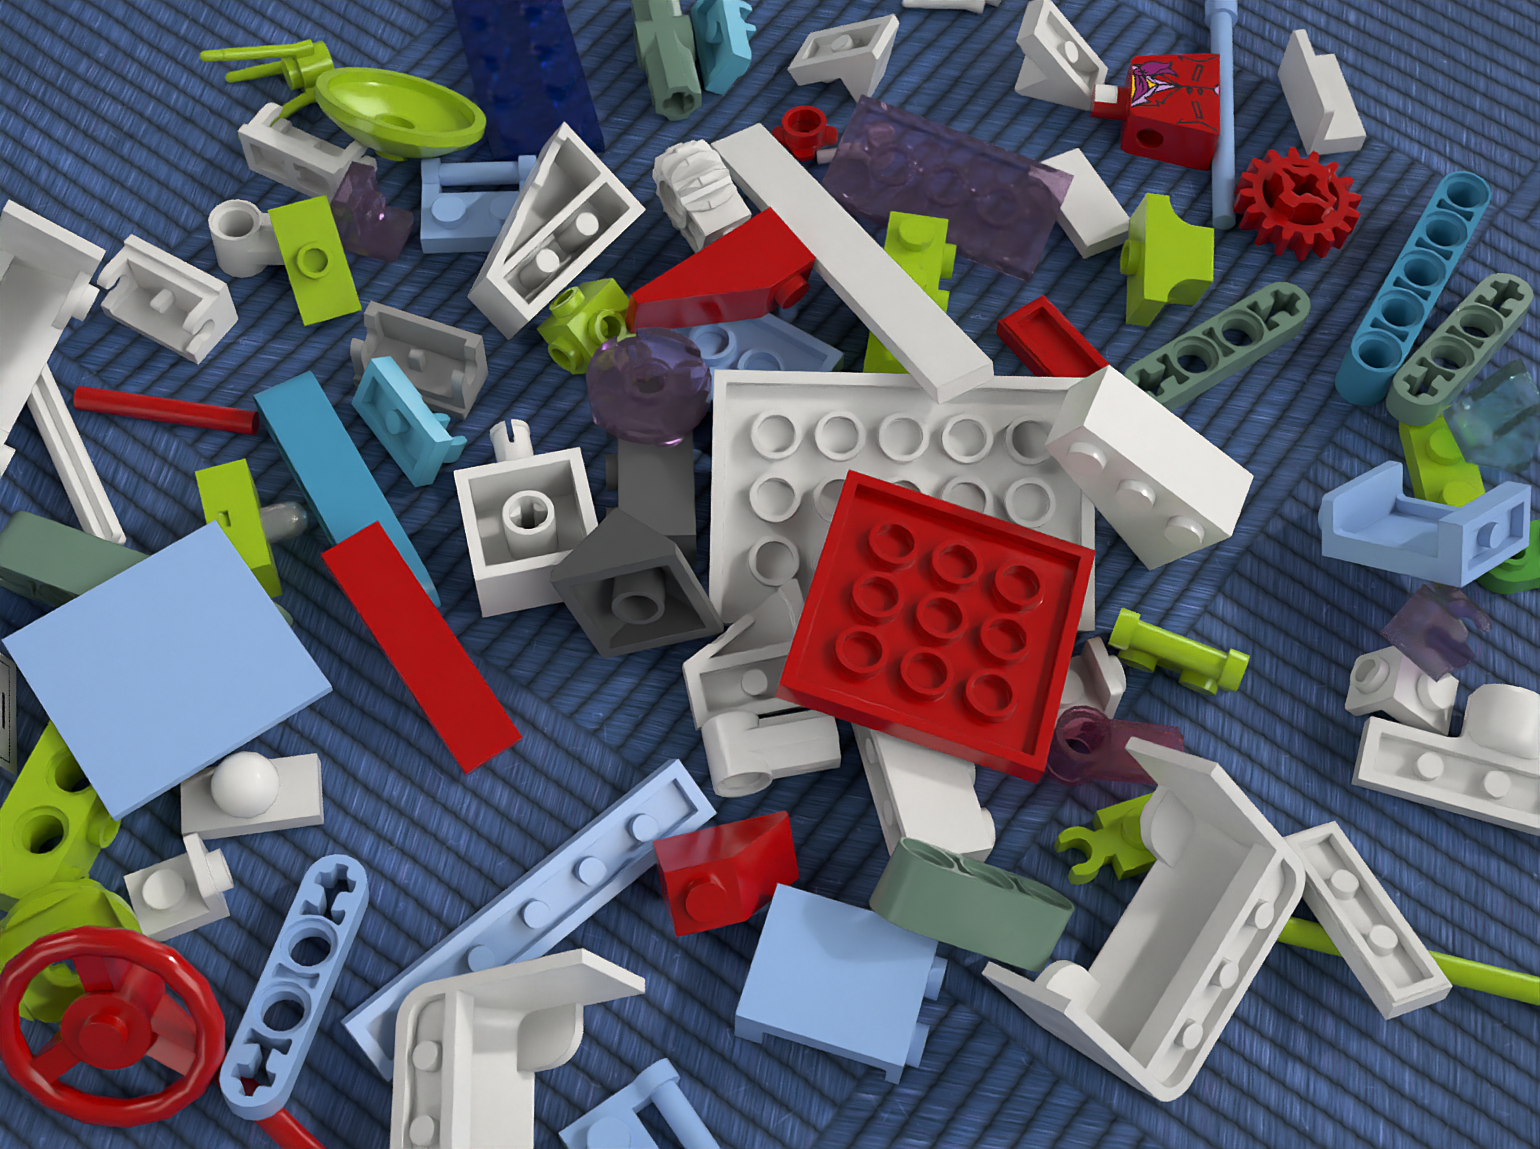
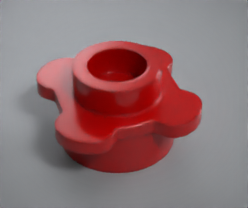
[771,106,838,161]

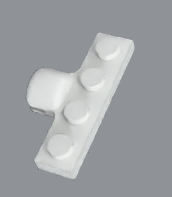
[1351,684,1540,836]

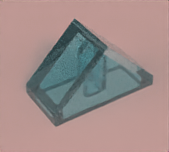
[1441,358,1540,473]

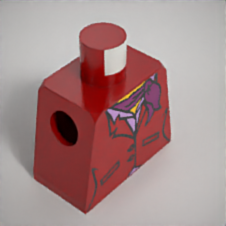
[1090,53,1220,171]

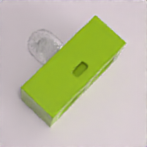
[195,459,309,598]

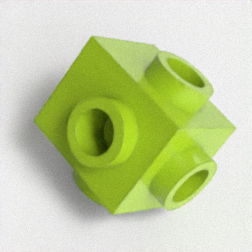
[537,278,639,375]

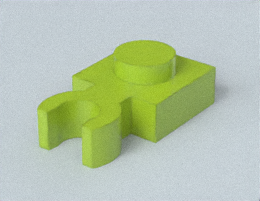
[1054,792,1157,885]

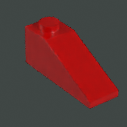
[625,206,816,334]

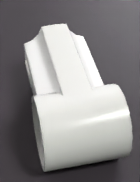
[208,199,284,278]
[701,710,841,798]

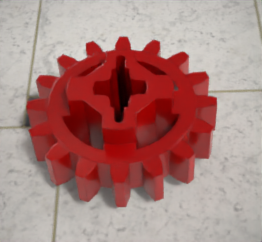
[1233,147,1362,261]

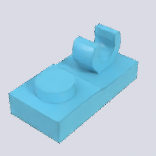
[690,0,756,95]
[351,356,467,487]

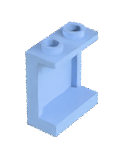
[1318,460,1531,588]
[734,883,948,1084]

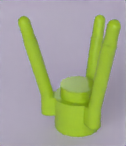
[199,39,335,140]

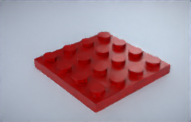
[775,469,1096,784]

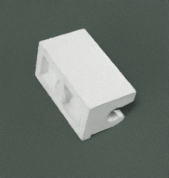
[238,102,378,211]
[97,234,239,365]

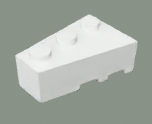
[467,121,646,340]
[1044,365,1254,571]

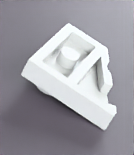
[682,578,804,731]

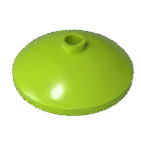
[314,67,486,161]

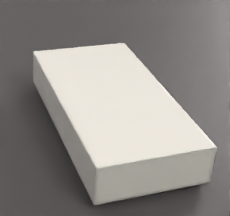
[1027,148,1130,259]

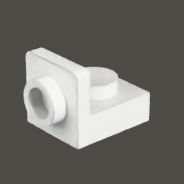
[1053,636,1126,736]
[124,832,234,942]

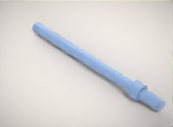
[1205,0,1238,230]

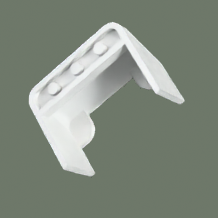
[0,200,106,479]
[982,736,1306,1102]
[390,948,645,1149]

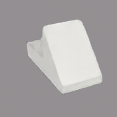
[1015,0,1108,111]
[788,14,899,108]

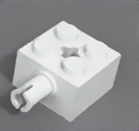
[453,419,598,618]

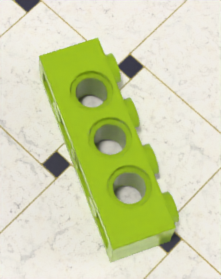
[0,719,121,912]

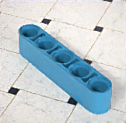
[1334,171,1491,406]
[253,370,441,608]

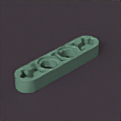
[1385,273,1534,426]
[1124,282,1311,412]

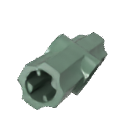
[629,0,702,121]

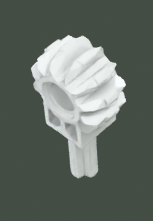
[653,139,752,253]

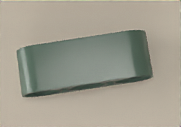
[868,837,1075,972]

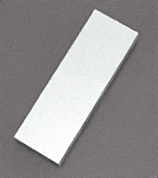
[1283,821,1452,1020]

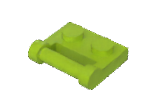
[1107,607,1250,696]

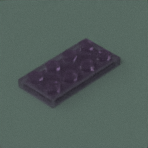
[821,94,1074,283]

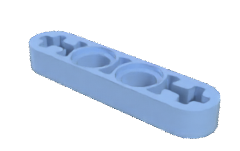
[219,854,370,1121]

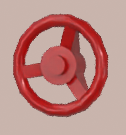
[0,925,225,1128]

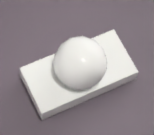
[181,751,324,840]

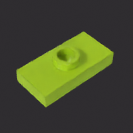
[267,194,362,326]

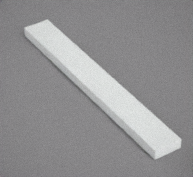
[711,123,994,405]

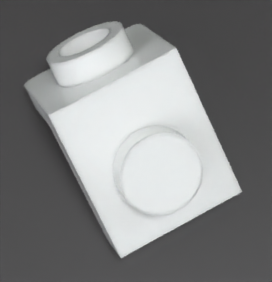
[1345,642,1459,736]

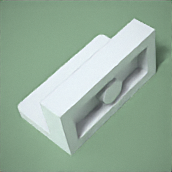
[1277,29,1366,156]

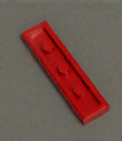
[321,520,523,777]

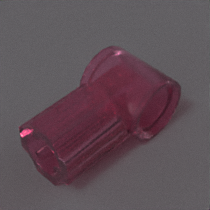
[1045,705,1184,786]

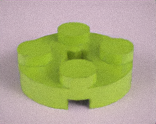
[0,879,143,1028]

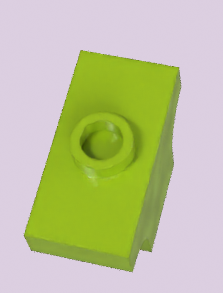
[1120,193,1214,326]

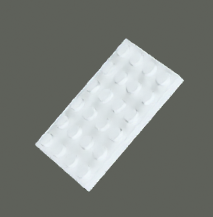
[709,369,1095,633]

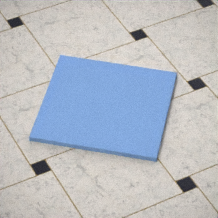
[2,520,333,822]

